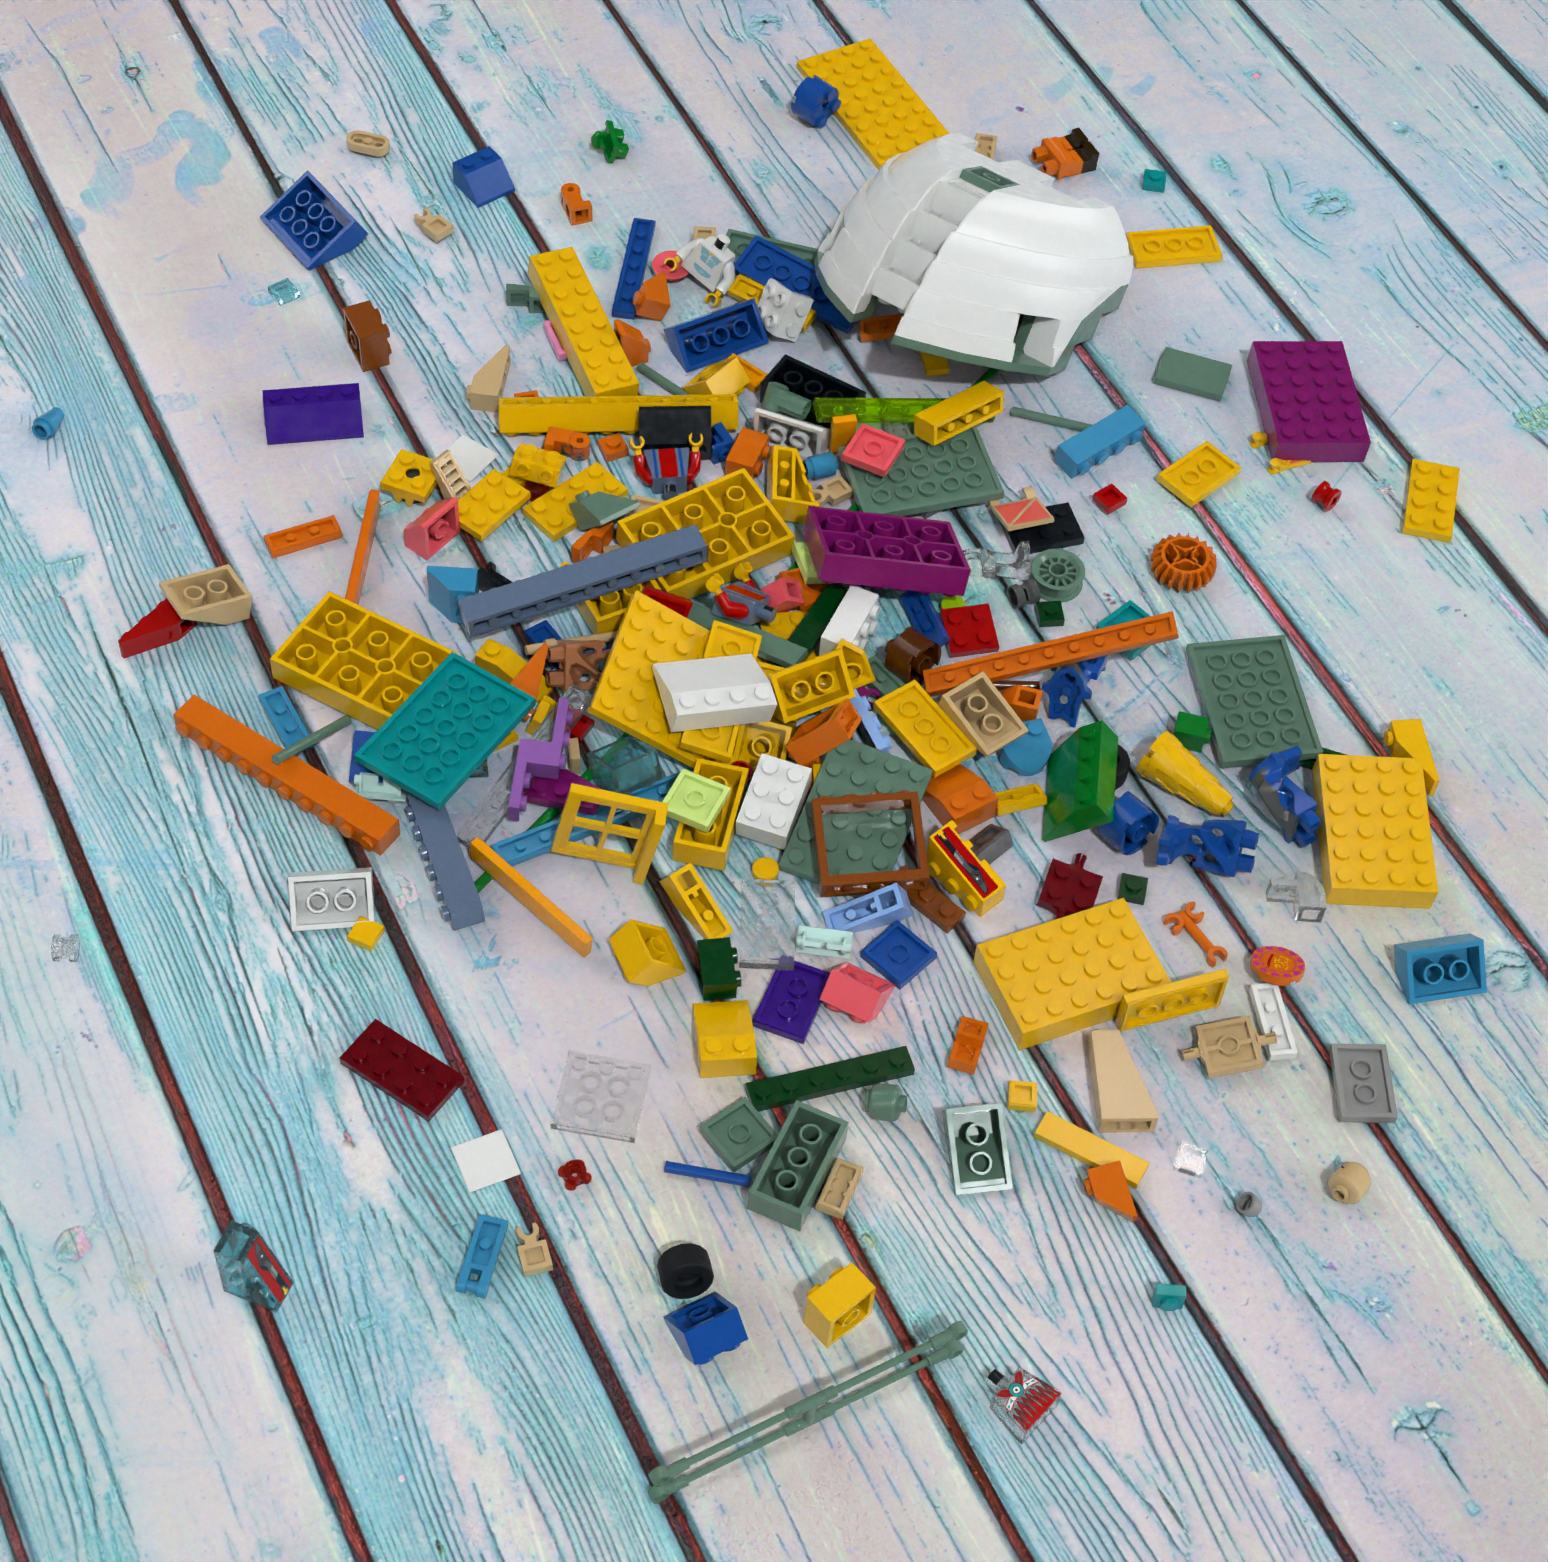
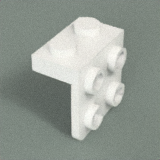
[757,278,814,342]

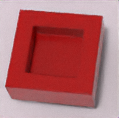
[1093,483,1128,514]
[566,708,594,744]

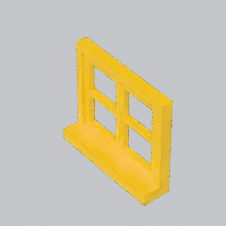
[551,783,668,884]

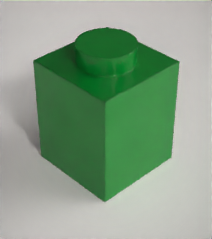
[1173,711,1212,753]

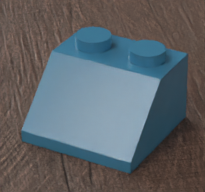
[427,566,479,624]

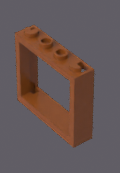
[810,790,930,897]

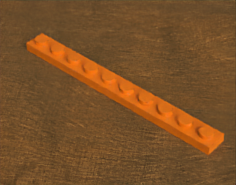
[923,611,1179,697]

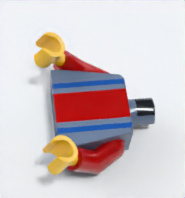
[629,433,703,500]
[706,562,777,625]

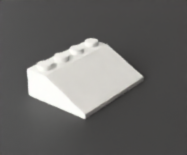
[652,654,777,732]

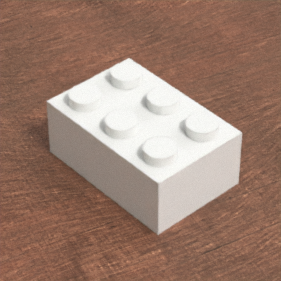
[819,586,881,656]
[736,753,812,850]

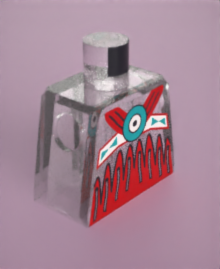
[985,1368,1062,1445]

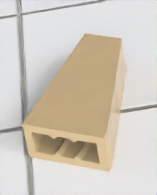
[1087,1029,1158,1133]

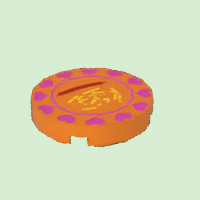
[1250,946,1305,986]

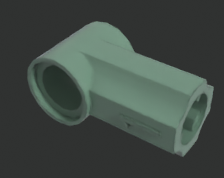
[762,382,811,420]

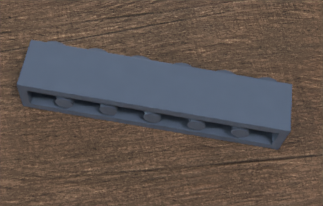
[405,794,485,931]

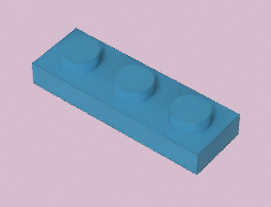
[258,686,314,753]

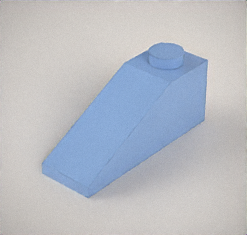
[823,883,914,933]

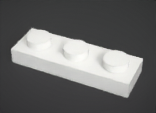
[1249,983,1298,1061]

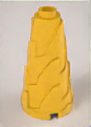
[1135,730,1235,816]

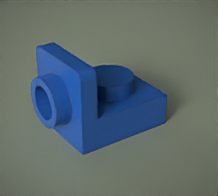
[711,422,734,465]

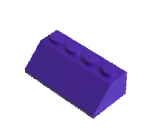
[262,383,364,445]

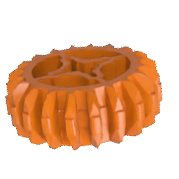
[1150,533,1217,593]

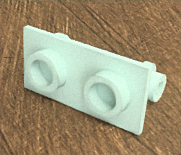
[354,772,408,803]
[796,925,853,959]

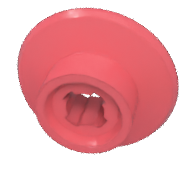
[652,251,689,283]

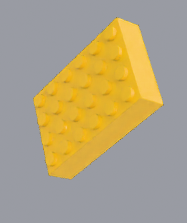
[616,468,795,599]
[270,591,457,730]
[1312,754,1438,909]
[973,898,1171,1050]

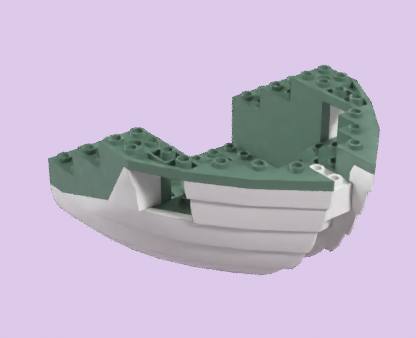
[815,132,1133,377]

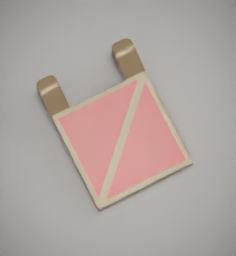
[986,486,1054,531]

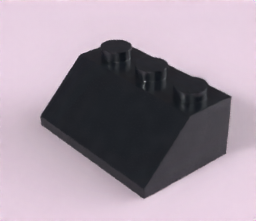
[638,406,712,460]

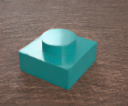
[1142,169,1166,193]
[1152,1283,1186,1311]

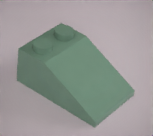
[942,1103,1013,1195]

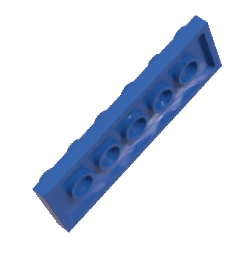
[734,235,857,334]

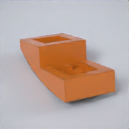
[571,521,614,563]
[947,1016,989,1075]

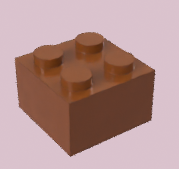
[343,300,392,372]

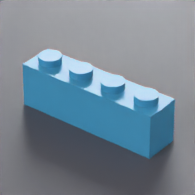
[1053,404,1146,479]

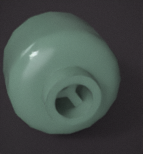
[864,1083,907,1122]

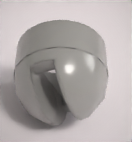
[1236,1192,1262,1217]

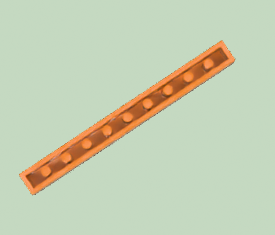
[173,695,401,856]

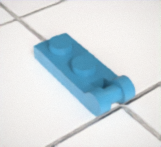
[456,1214,508,1299]

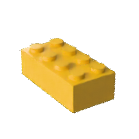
[673,758,749,871]

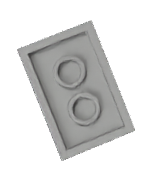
[1329,1044,1398,1123]

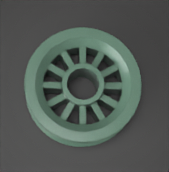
[1029,549,1085,603]

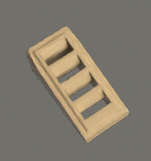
[430,450,471,500]

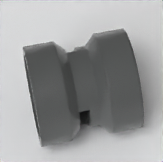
[1007,579,1041,609]

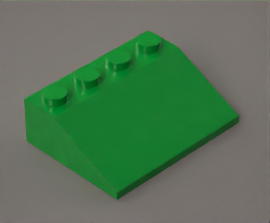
[1042,720,1118,842]

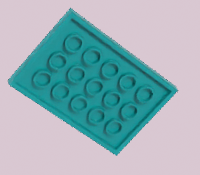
[354,652,536,810]

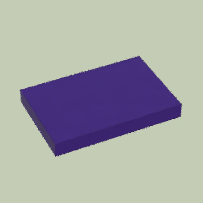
[752,956,830,1044]

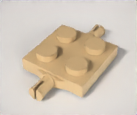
[1181,1016,1277,1079]

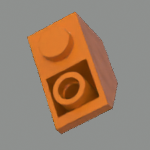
[999,685,1043,722]

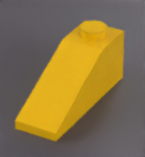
[475,638,555,703]
[1384,719,1440,796]
[659,862,733,939]

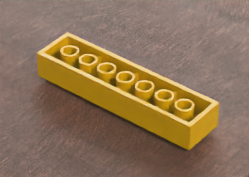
[528,247,640,396]

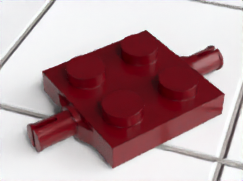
[1037,853,1103,919]

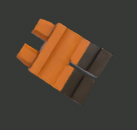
[1031,127,1099,180]

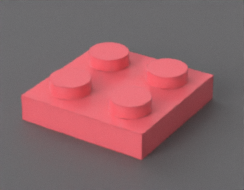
[841,423,906,477]

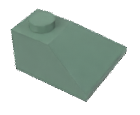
[569,490,641,531]

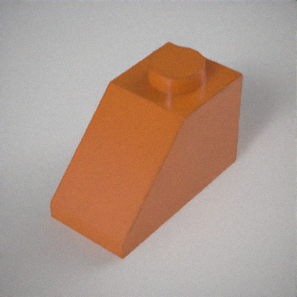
[633,272,671,321]
[614,319,651,367]
[1083,1160,1137,1222]

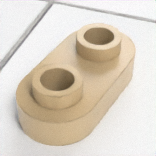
[346,130,390,157]

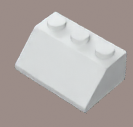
[754,408,831,460]
[288,867,375,931]

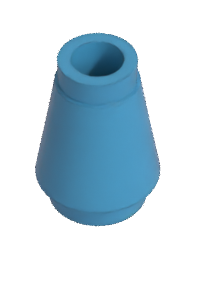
[32,407,64,440]

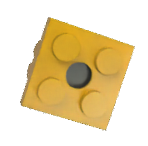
[380,449,446,507]

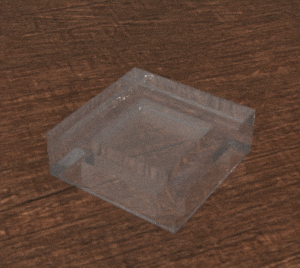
[1173,1141,1209,1178]

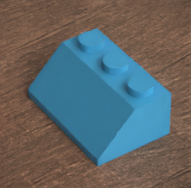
[1394,933,1487,1004]

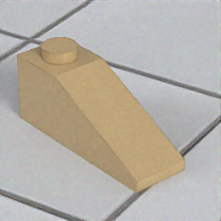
[466,345,511,413]

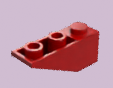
[118,598,197,658]

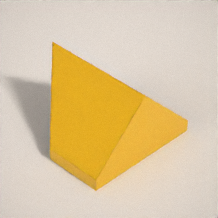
[835,638,876,690]

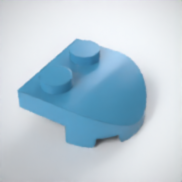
[999,718,1052,776]

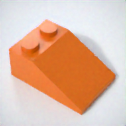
[922,764,999,834]

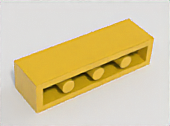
[914,381,1004,446]

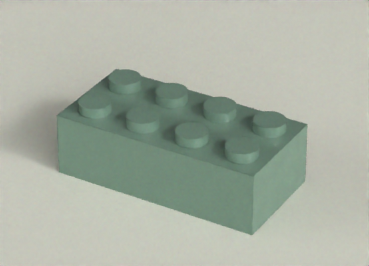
[747,1100,849,1231]

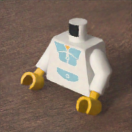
[663,234,735,308]

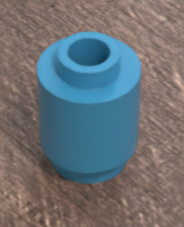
[802,452,839,480]

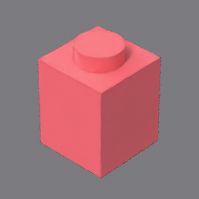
[761,577,804,613]

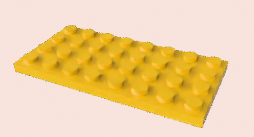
[796,38,950,170]

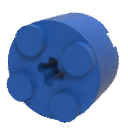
[791,75,841,128]
[1098,791,1159,855]

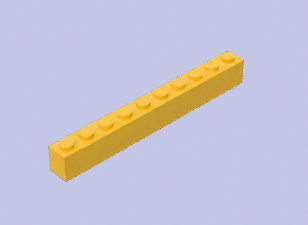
[499,394,738,436]

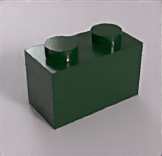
[697,937,741,1001]

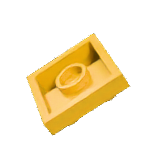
[509,443,567,488]

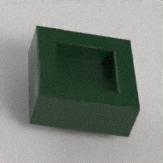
[1035,601,1065,627]
[1117,873,1148,905]

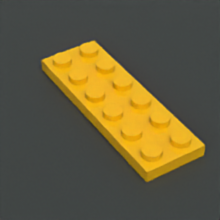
[679,620,762,764]

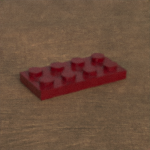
[339,1019,464,1122]

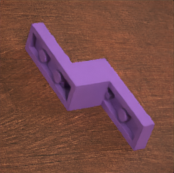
[508,698,574,821]

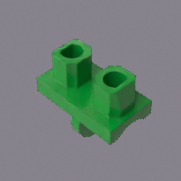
[591,120,629,164]

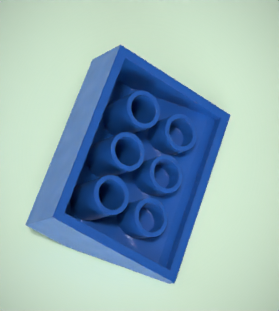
[260,170,369,271]

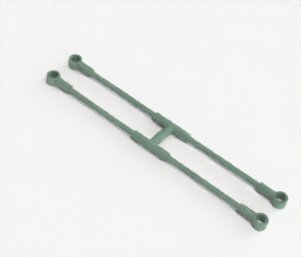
[648,1321,968,1504]

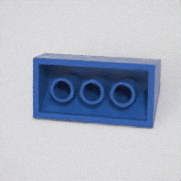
[663,298,769,372]

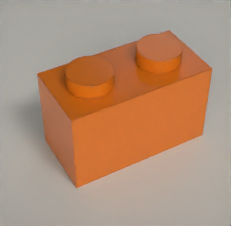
[725,427,772,480]

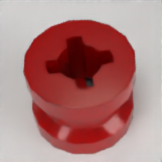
[1311,481,1342,511]

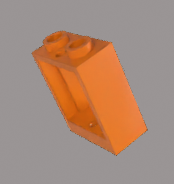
[785,698,862,766]

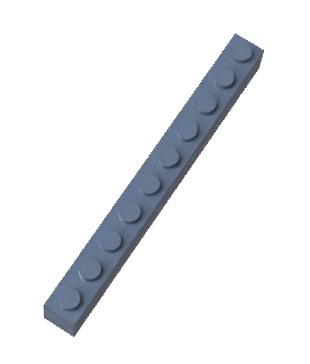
[458,524,707,638]

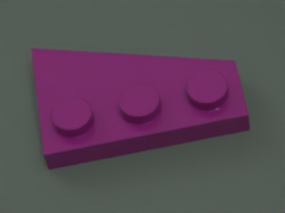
[524,768,603,816]

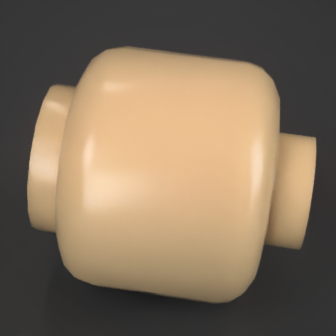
[1328,1162,1371,1204]

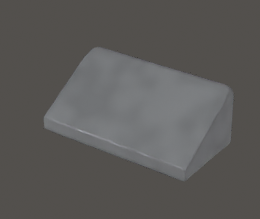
[969,824,1013,865]

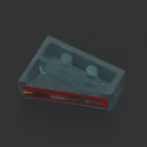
[213,1220,294,1313]

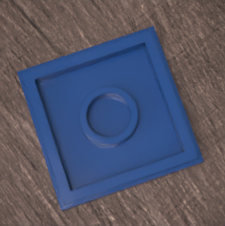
[860,920,937,990]

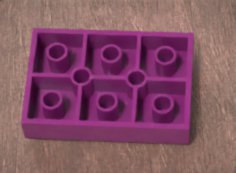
[1247,341,1371,462]
[802,506,971,597]

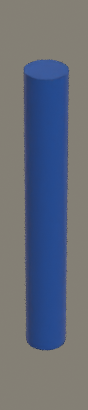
[664,1161,751,1187]

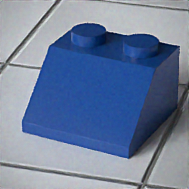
[452,146,515,208]
[663,1292,748,1365]

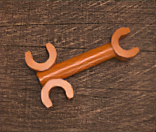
[1163,902,1228,968]

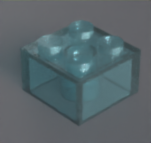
[587,735,663,795]

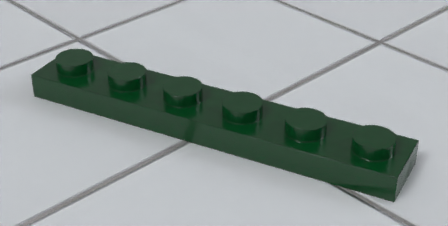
[745,1046,915,1112]

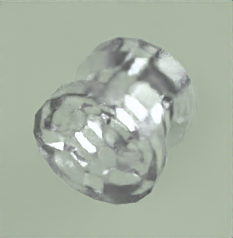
[51,934,80,962]

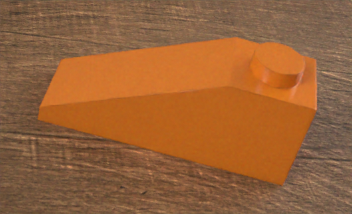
[510,643,548,722]

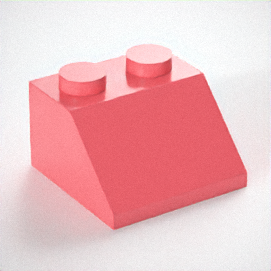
[404,497,460,560]
[819,962,895,1024]

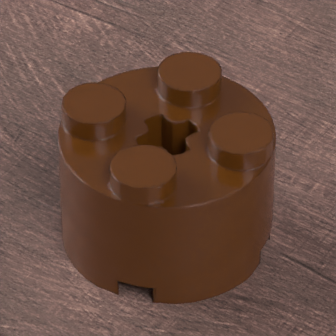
[885,627,941,686]

